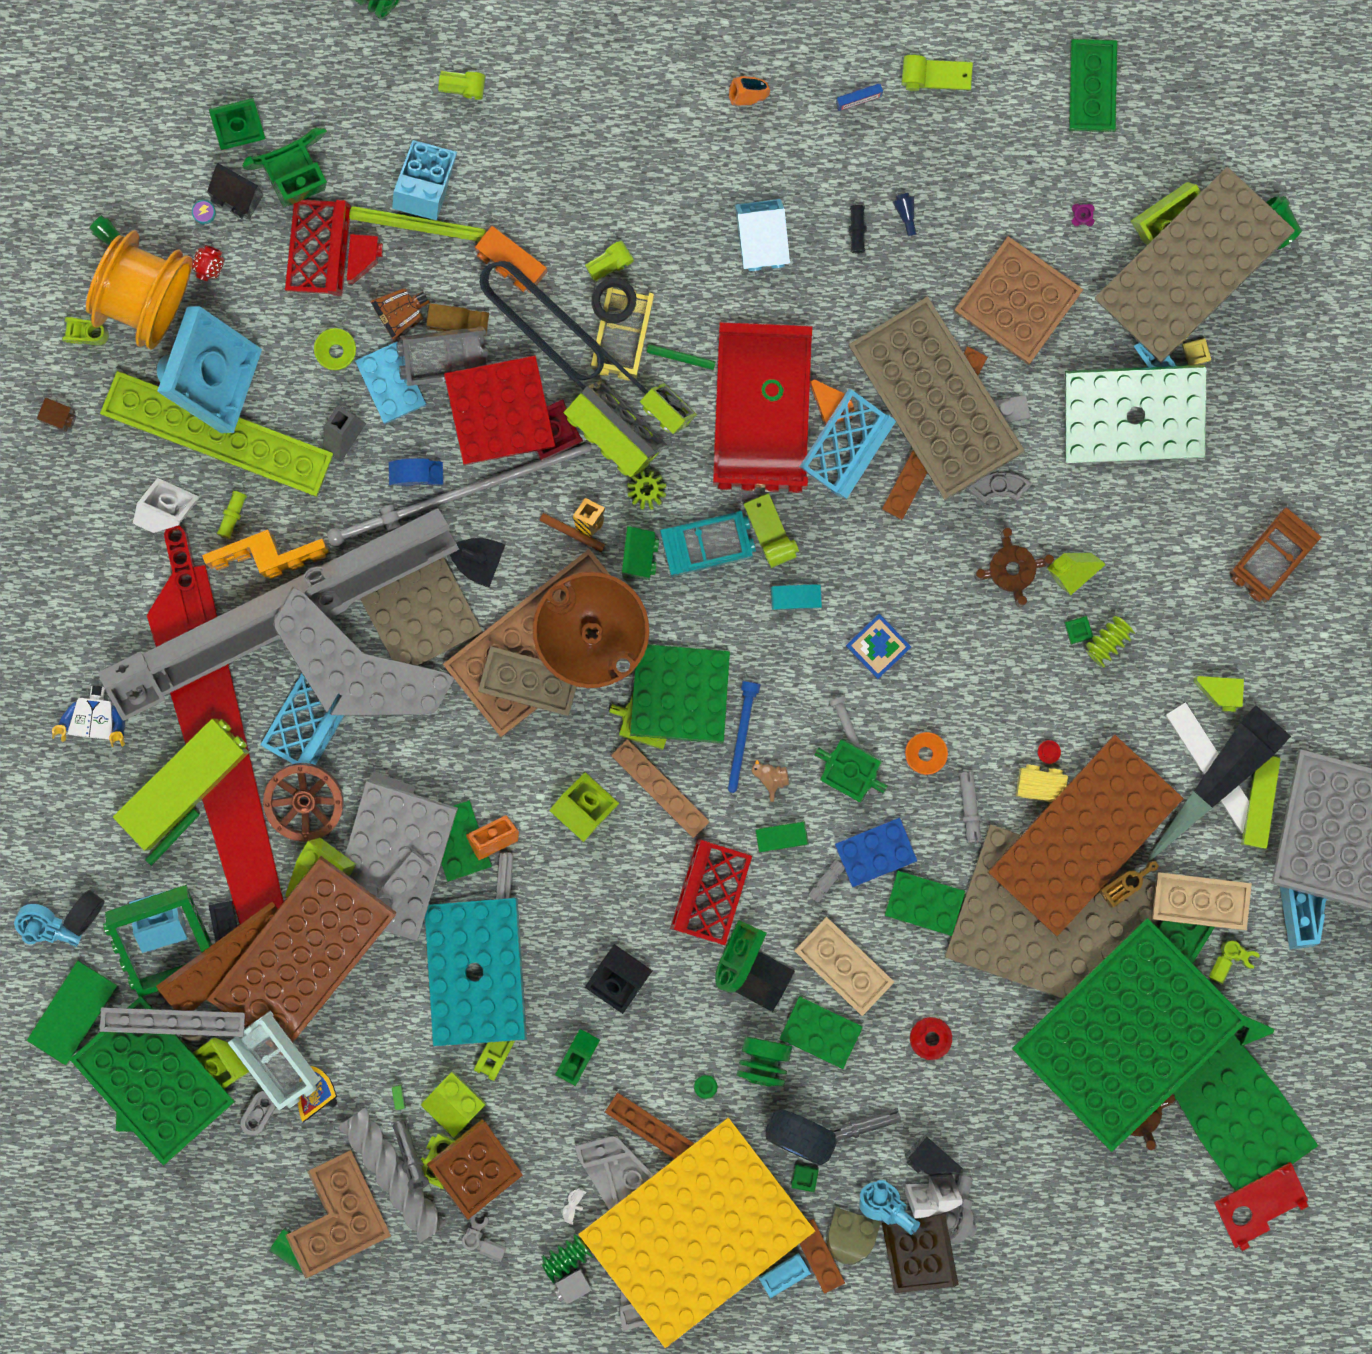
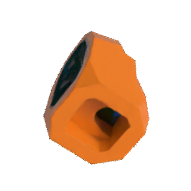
[729,76,770,106]

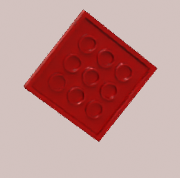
[444,355,555,466]

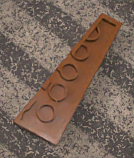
[156,902,278,1011]

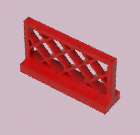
[285,200,351,296]
[670,839,752,945]

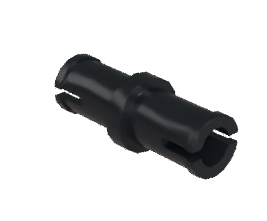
[848,205,867,254]

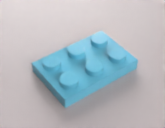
[355,342,426,424]

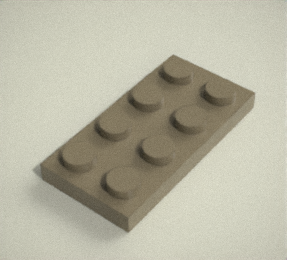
[478,646,577,716]

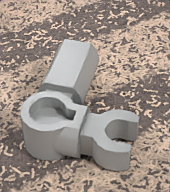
[462,1213,507,1262]

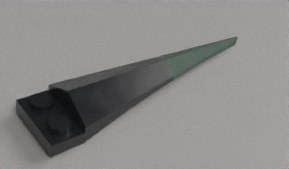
[1148,705,1291,861]

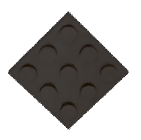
[882,1214,959,1293]

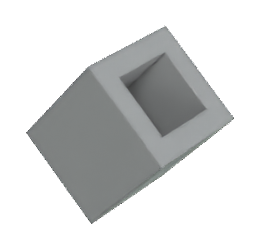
[554,1268,592,1304]

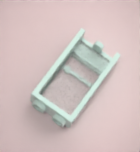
[228,1011,322,1110]

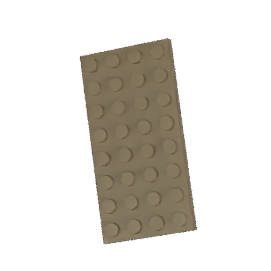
[1095,166,1294,363]
[848,296,1025,501]

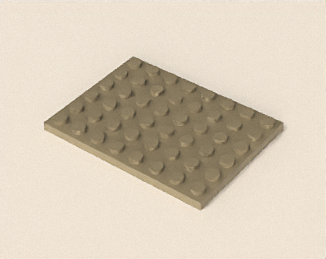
[945,824,1156,999]

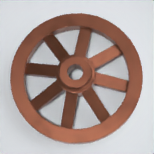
[263,763,344,842]

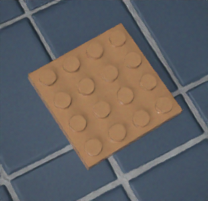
[954,236,1083,365]

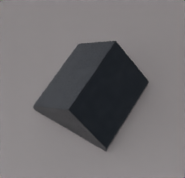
[735,952,795,1012]

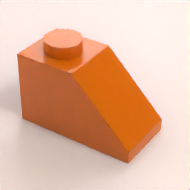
[810,380,855,425]

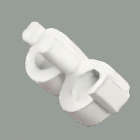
[562,1189,586,1225]

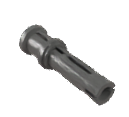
[392,1120,429,1191]

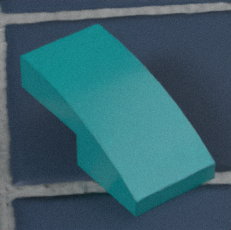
[771,584,822,610]

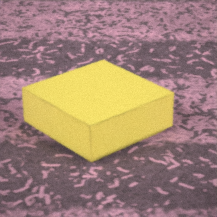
[1182,338,1211,366]

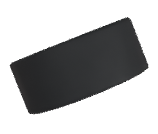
[591,278,637,324]
[63,890,105,936]

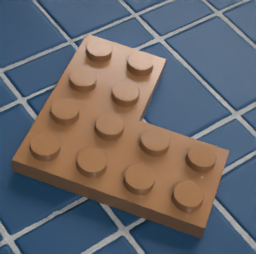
[285,1150,391,1279]

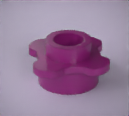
[1072,204,1095,227]

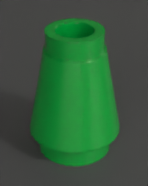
[89,215,120,245]

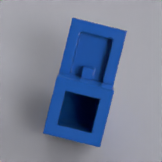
[389,459,443,486]

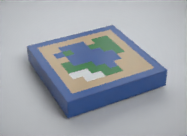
[846,614,911,680]

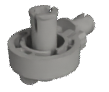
[939,1175,977,1244]

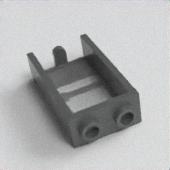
[397,326,488,386]

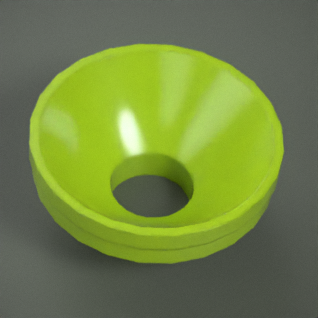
[314,328,356,371]

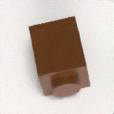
[37,398,76,432]

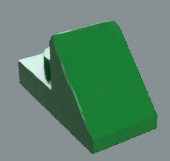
[1239,1015,1275,1046]

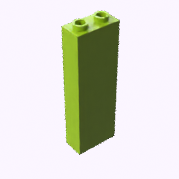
[113,719,249,851]

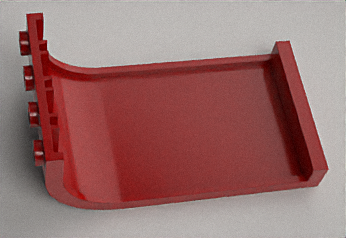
[713,322,813,493]

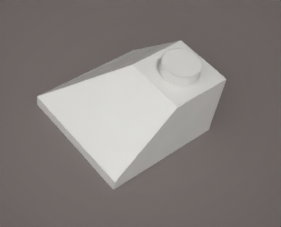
[133,478,199,533]

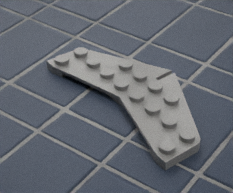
[273,587,454,715]
[575,1136,654,1331]

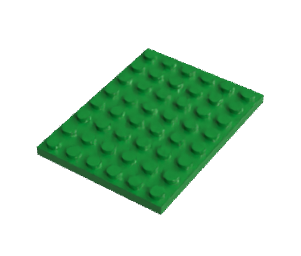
[1012,918,1248,1153]

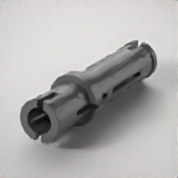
[830,1108,902,1142]

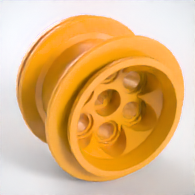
[86,230,192,350]

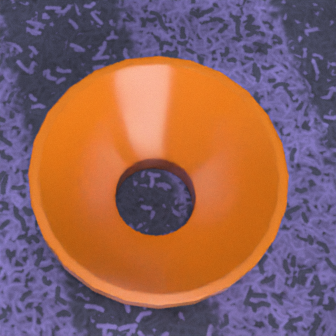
[905,732,948,775]

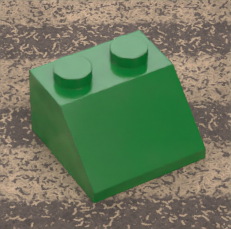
[622,526,659,581]

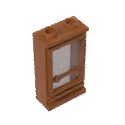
[1229,507,1322,603]

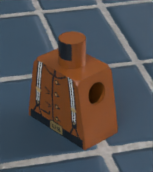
[371,288,430,343]

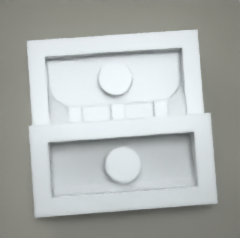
[905,1175,962,1218]

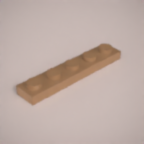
[611,739,710,838]

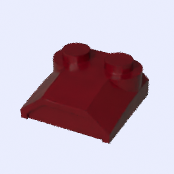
[535,399,583,461]

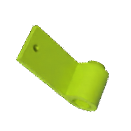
[901,55,973,91]
[743,493,799,568]

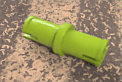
[216,491,247,539]

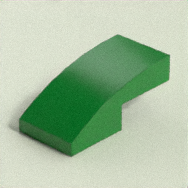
[755,821,809,853]

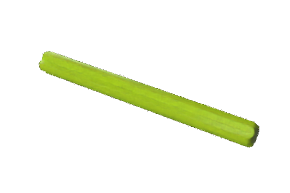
[349,206,486,242]

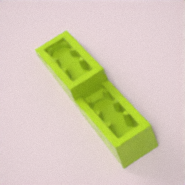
[1241,756,1281,849]

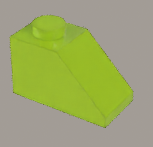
[1047,553,1105,595]
[1194,676,1244,712]

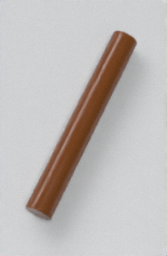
[539,513,606,552]

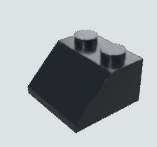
[207,163,264,219]
[584,944,653,1014]
[905,1134,963,1174]

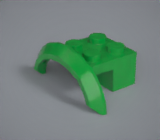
[242,128,327,208]

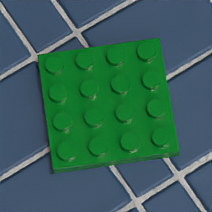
[630,644,730,744]

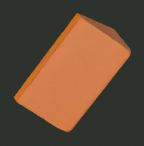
[466,815,519,860]

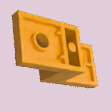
[202,530,330,579]

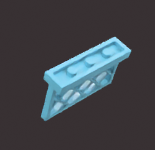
[799,389,896,499]
[260,674,345,765]

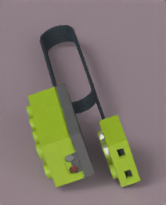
[479,261,697,478]

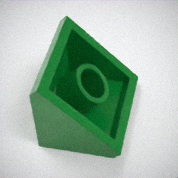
[209,98,266,150]

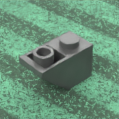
[322,405,366,462]

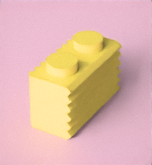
[1016,764,1068,802]

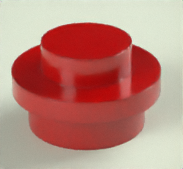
[1037,740,1061,764]

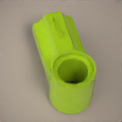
[438,71,486,100]
[585,240,634,283]

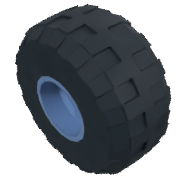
[765,1109,837,1165]

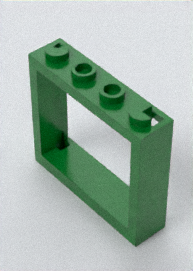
[103,884,213,997]

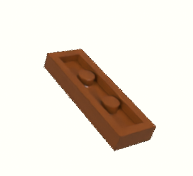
[800,1219,845,1294]

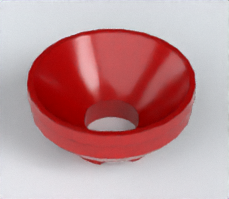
[910,1017,953,1060]

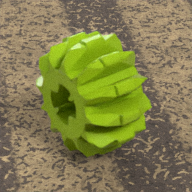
[628,471,666,510]

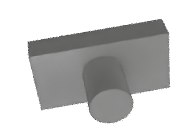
[994,395,1030,423]

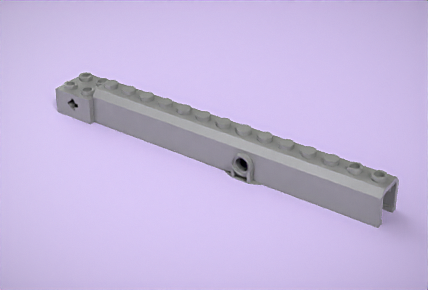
[98,508,459,721]

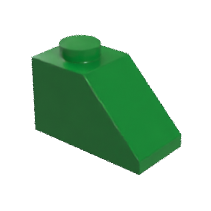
[555,1029,600,1086]

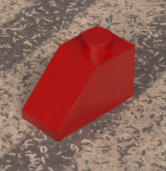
[347,234,383,284]

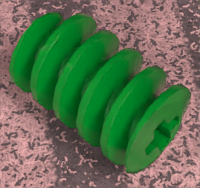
[541,1234,594,1283]

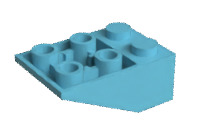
[392,140,457,221]

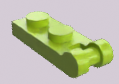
[473,1040,516,1081]

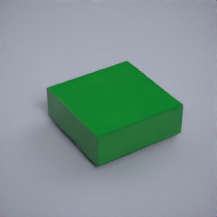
[1064,616,1093,645]
[791,1164,819,1193]

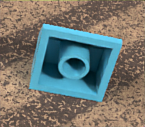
[129,890,187,953]

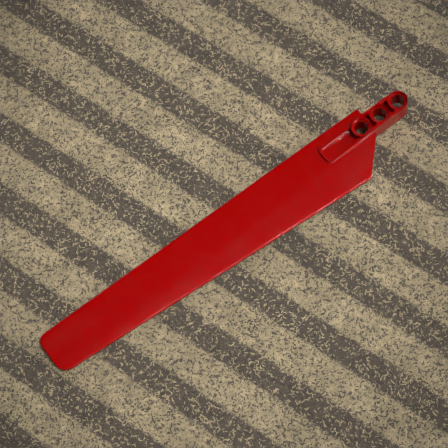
[147,525,284,925]

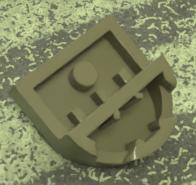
[826,1207,881,1265]

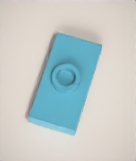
[758,1253,811,1298]

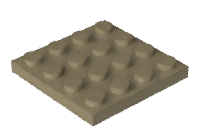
[360,557,483,666]

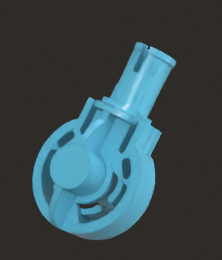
[14,904,82,947]
[859,1180,920,1235]

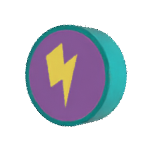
[192,200,216,225]

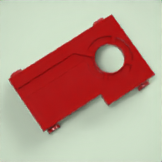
[1214,1162,1309,1251]

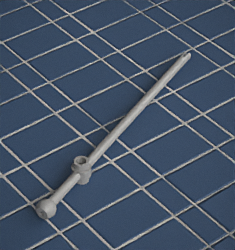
[327,444,592,546]

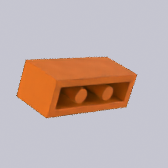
[475,226,548,294]

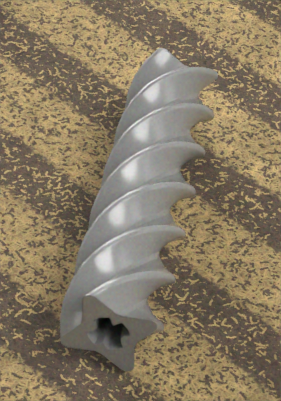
[338,1107,447,1243]

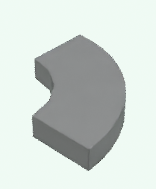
[967,472,1032,503]

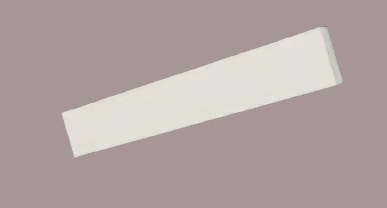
[1165,702,1249,834]

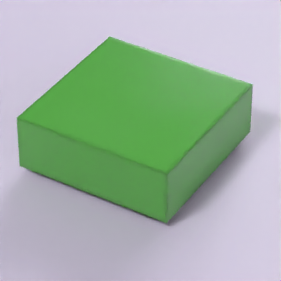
[392,1085,406,1110]

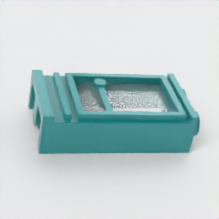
[660,511,756,577]

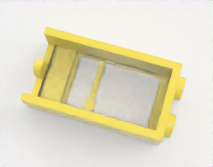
[591,287,654,381]

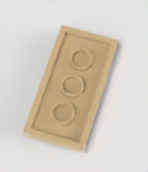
[1152,872,1252,930]
[794,917,894,1016]

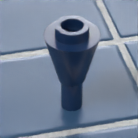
[893,193,917,236]

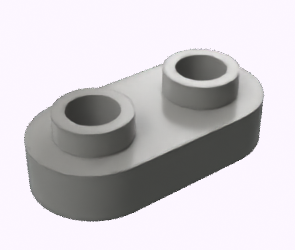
[241,1091,276,1136]

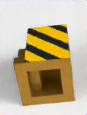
[573,498,605,537]

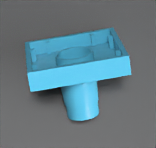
[157,306,262,433]

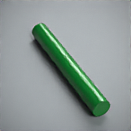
[646,344,716,370]
[145,808,200,866]

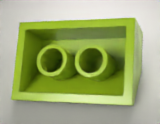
[1131,182,1201,245]

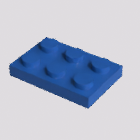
[835,818,917,887]

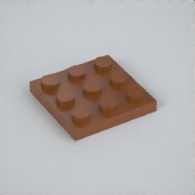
[427,1120,523,1220]

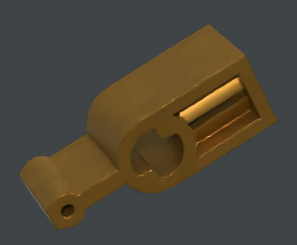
[426,303,489,336]
[1099,861,1159,908]

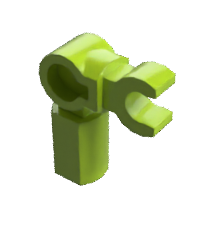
[1208,940,1260,984]

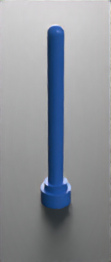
[728,681,761,793]

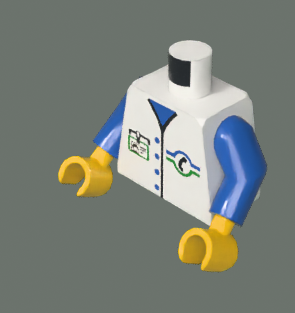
[52,686,125,747]

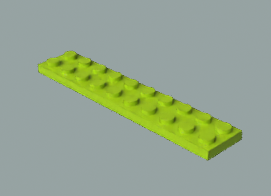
[100,371,333,497]

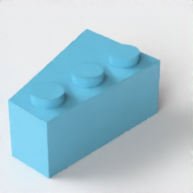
[1280,886,1327,950]

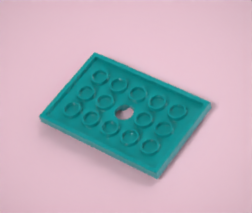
[425,898,527,1046]

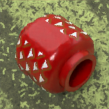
[192,245,225,282]

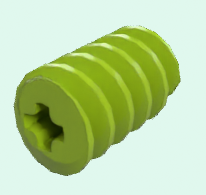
[1086,616,1136,668]

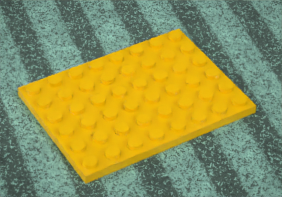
[578,1117,815,1348]

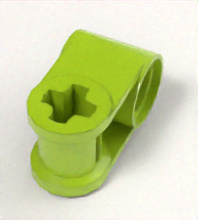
[62,317,109,345]

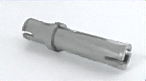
[959,772,982,843]

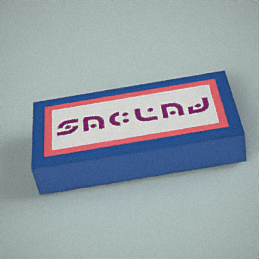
[836,84,883,111]

